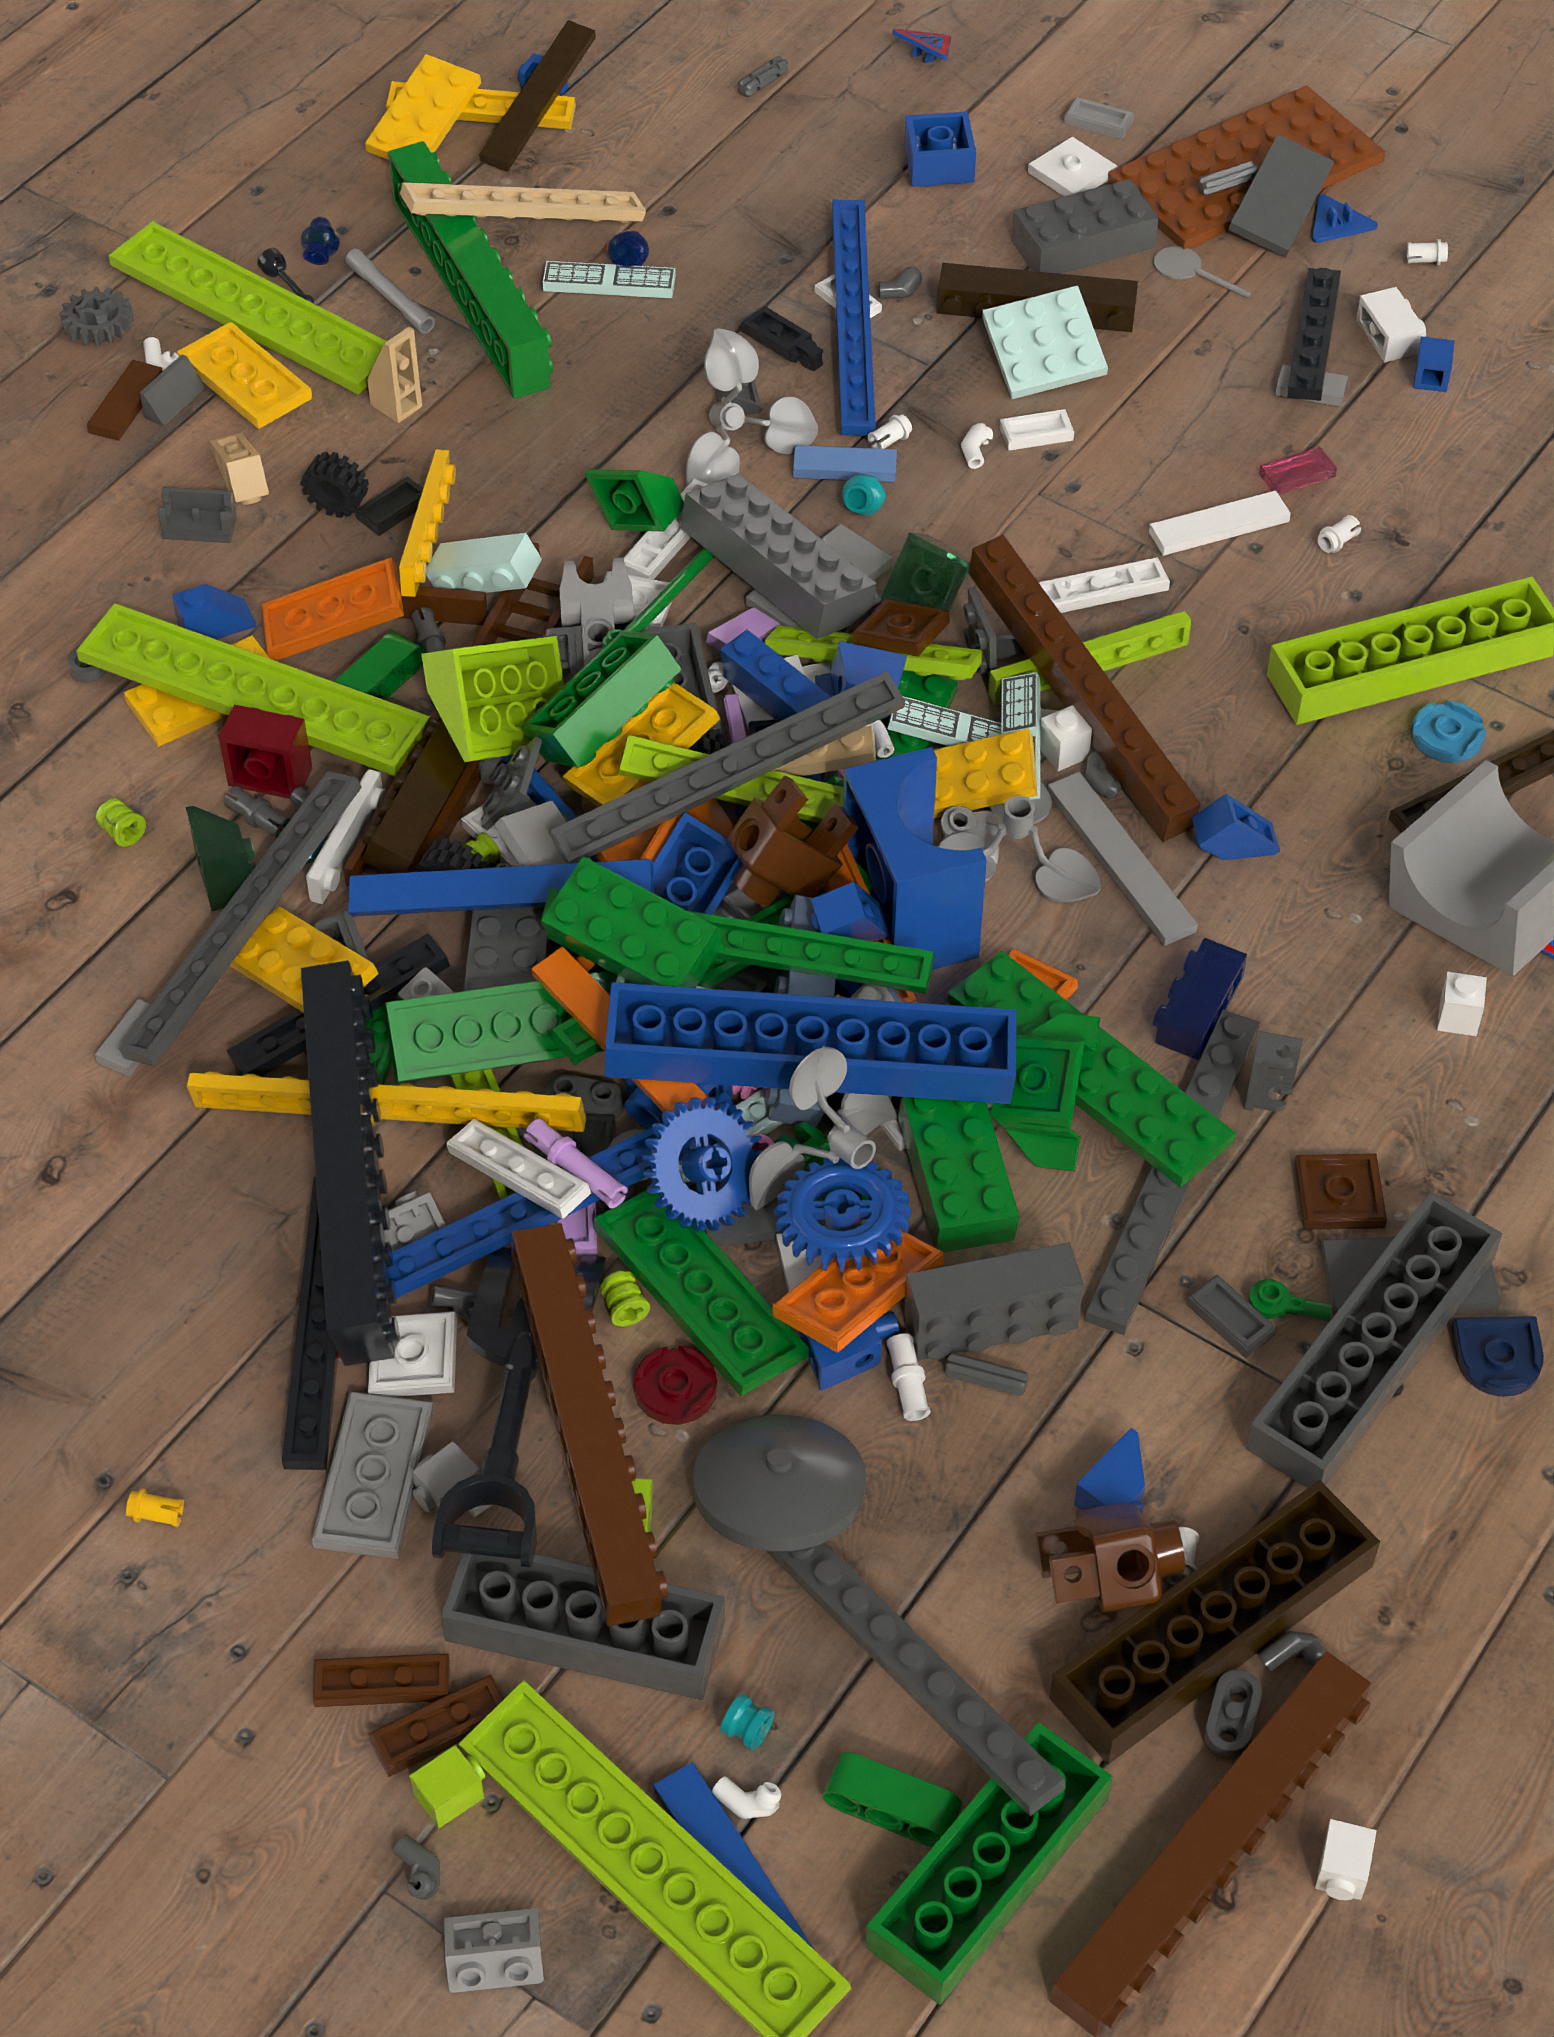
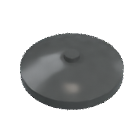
[693,1414,866,1552]

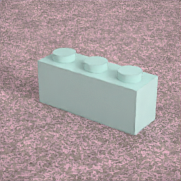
[426,533,542,593]

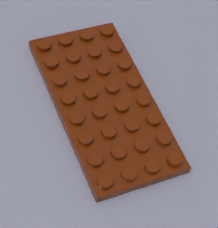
[1107,85,1385,249]

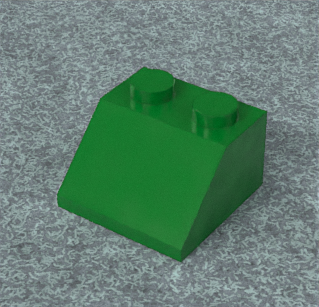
[584,469,684,532]

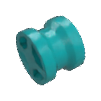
[720,1693,775,1751]

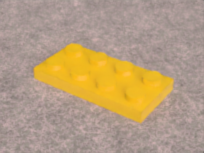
[365,54,481,160]
[177,322,312,429]
[123,635,270,747]
[563,682,720,807]
[230,906,379,1013]

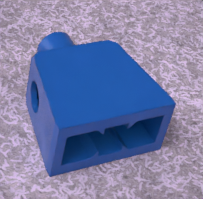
[830,641,907,724]
[797,1311,899,1390]

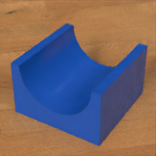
[843,747,987,970]

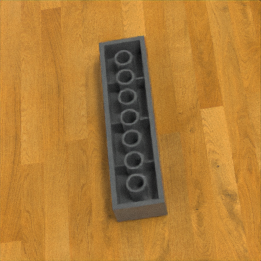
[1246,1191,1502,1488]

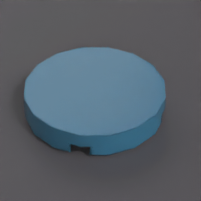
[1411,701,1486,763]

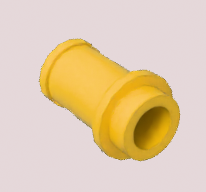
[126,1488,184,1527]

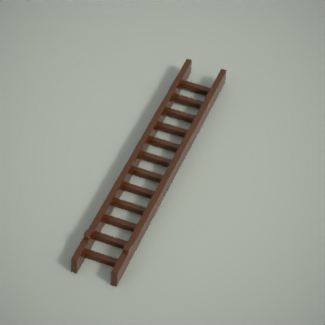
[343,542,594,887]

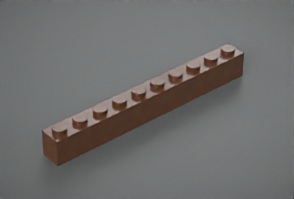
[968,535,1201,842]
[511,1223,668,1626]
[1050,1651,1371,2037]

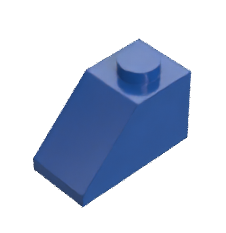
[172,584,257,639]
[1192,793,1280,860]
[811,882,890,941]
[1074,1428,1145,1513]

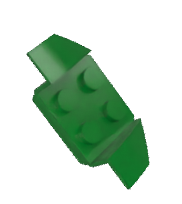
[991,1013,1100,1172]

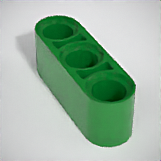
[335,631,425,700]
[822,1752,963,1847]

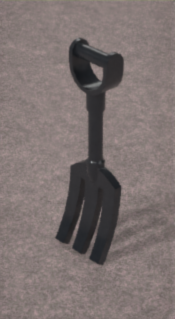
[432,1247,606,1568]

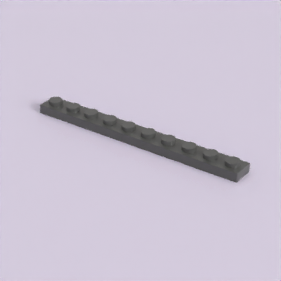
[551,671,906,864]
[118,771,362,1066]
[1085,1010,1260,1335]
[767,1543,1065,1816]

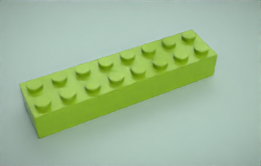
[1267,576,1554,725]

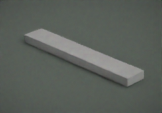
[1047,772,1198,946]

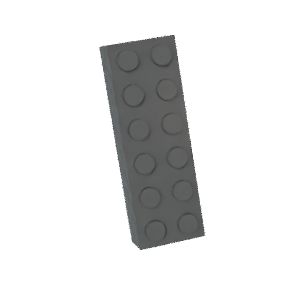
[680,474,877,639]
[441,1553,725,1700]

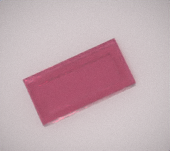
[1259,447,1337,495]

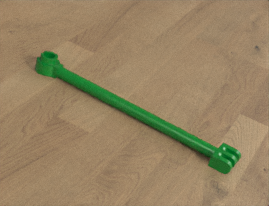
[602,548,715,649]

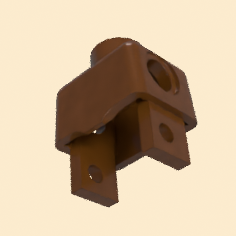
[728,775,859,907]
[1036,1502,1185,1613]

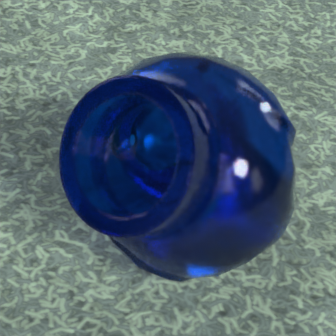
[300,217,340,265]
[606,230,649,267]

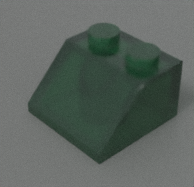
[881,532,971,612]
[185,806,256,912]

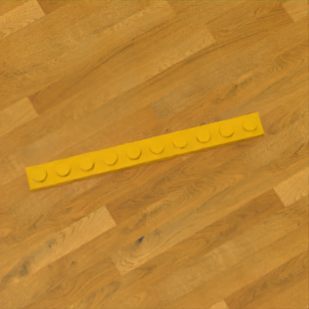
[187,1072,586,1132]

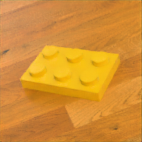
[934,728,1038,819]

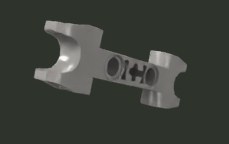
[559,558,634,666]

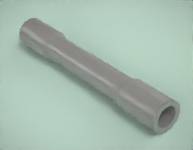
[345,249,435,334]

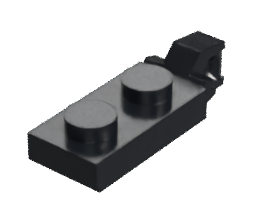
[741,306,823,371]

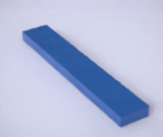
[653,1762,815,1950]

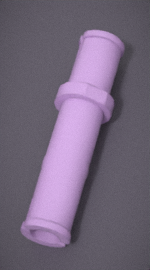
[524,1119,628,1208]

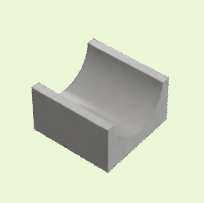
[1389,760,1554,977]

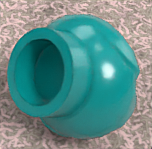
[842,474,886,516]

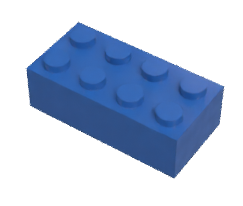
[653,812,743,915]

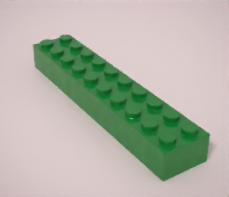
[388,141,554,399]

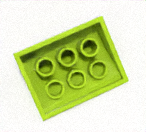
[421,636,564,762]

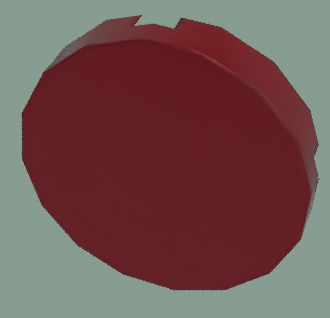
[633,1346,718,1425]

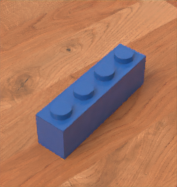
[720,629,831,722]

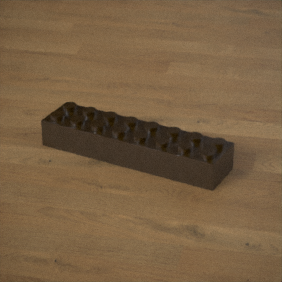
[1049,1480,1380,1764]

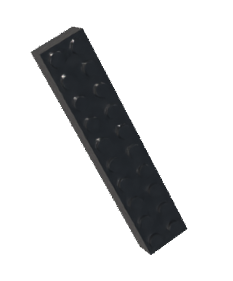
[301,960,400,1366]

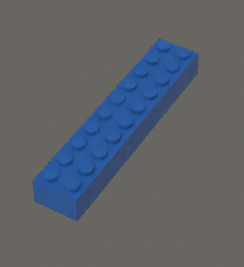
[605,982,1016,1104]

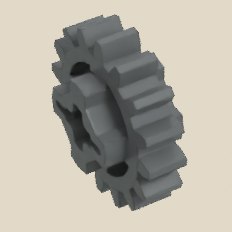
[60,287,134,346]

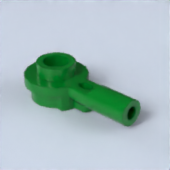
[1249,1279,1333,1321]

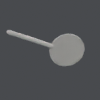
[1154,246,1251,298]

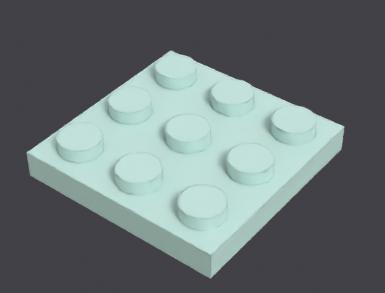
[982,286,1108,400]

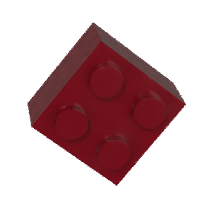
[218,704,313,799]

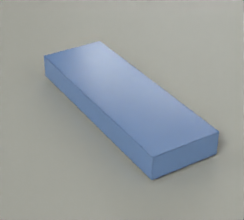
[793,445,897,482]

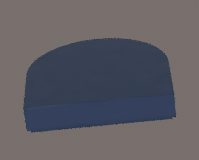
[1451,1316,1544,1397]

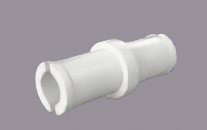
[886,1334,931,1421]

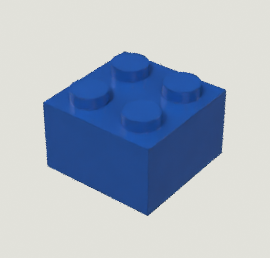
[904,112,976,187]

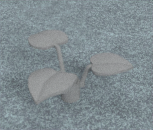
[686,328,818,486]
[937,782,1101,903]
[749,1046,897,1211]

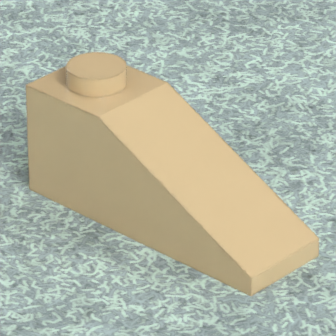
[367,326,422,423]
[209,433,269,505]

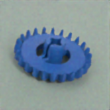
[642,1097,763,1232]
[774,1158,911,1273]

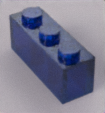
[1153,938,1247,1060]

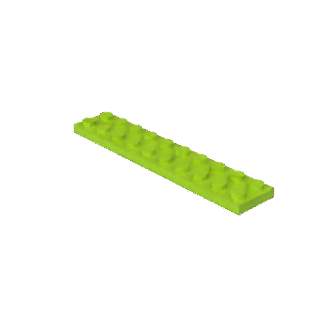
[109,221,387,395]
[76,603,431,777]
[458,1680,851,2037]

